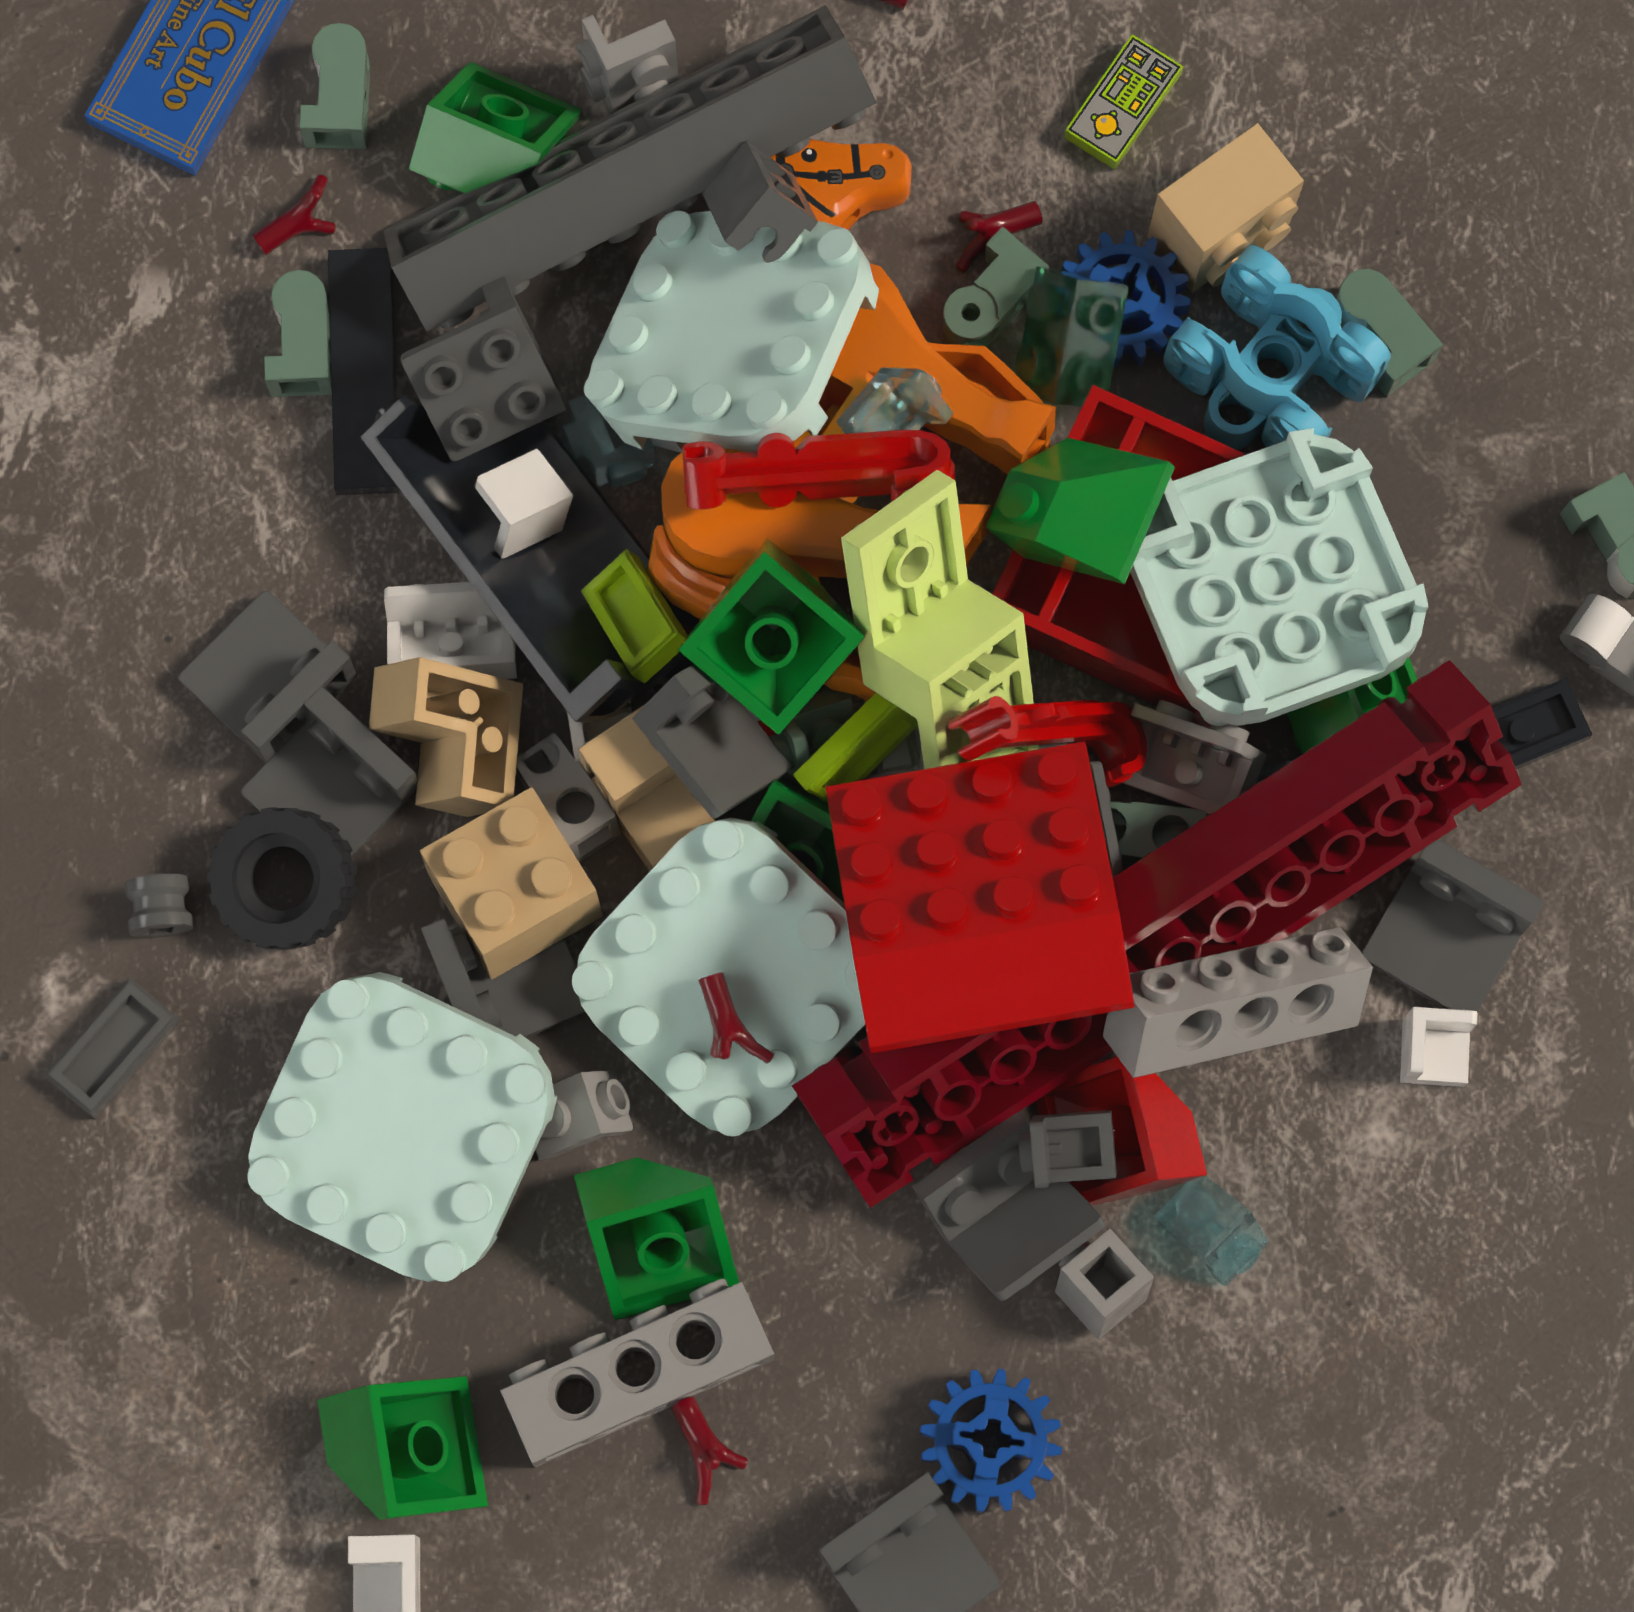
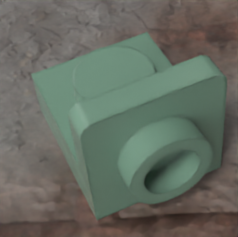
[768,689,854,790]

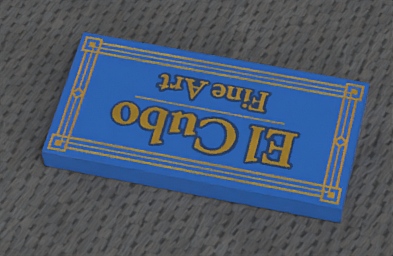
[84,0,295,176]

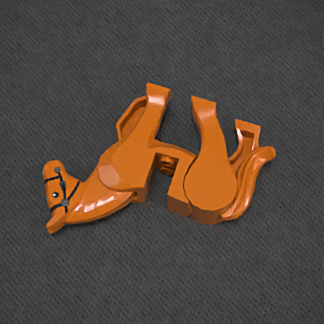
[648,138,1056,701]

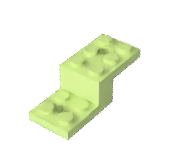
[841,470,1039,769]

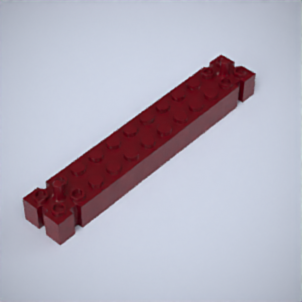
[792,660,1522,1208]

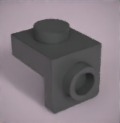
[1019,1110,1117,1188]

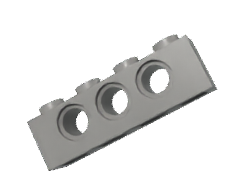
[1103,927,1373,1078]
[500,1278,774,1468]

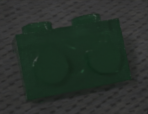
[1015,266,1128,407]

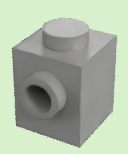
[1055,1229,1154,1340]

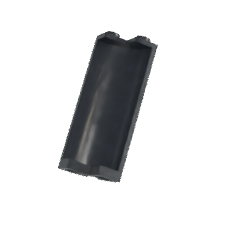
[361,395,700,723]

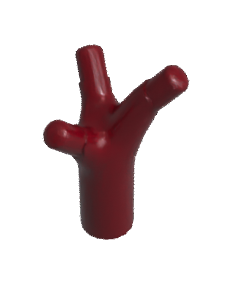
[252,174,336,255]
[956,201,1043,271]
[698,972,774,1064]
[671,1396,748,1505]

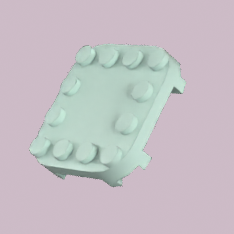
[584,211,879,452]
[1130,428,1428,726]
[572,818,865,1136]
[248,972,557,1282]

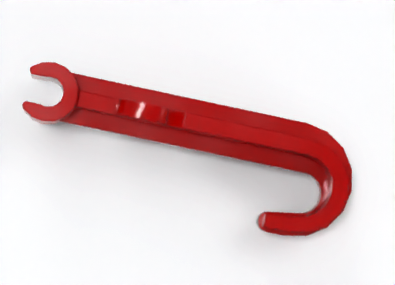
[682,430,955,510]
[948,696,1147,787]

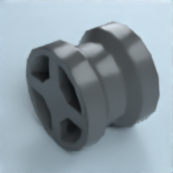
[125,874,194,938]

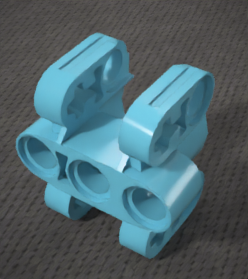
[1163,245,1391,450]

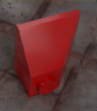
[1036,1057,1207,1206]

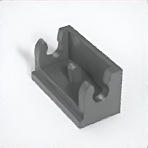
[702,140,818,263]

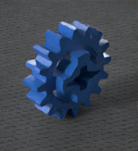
[1054,230,1191,368]
[919,1368,1062,1513]

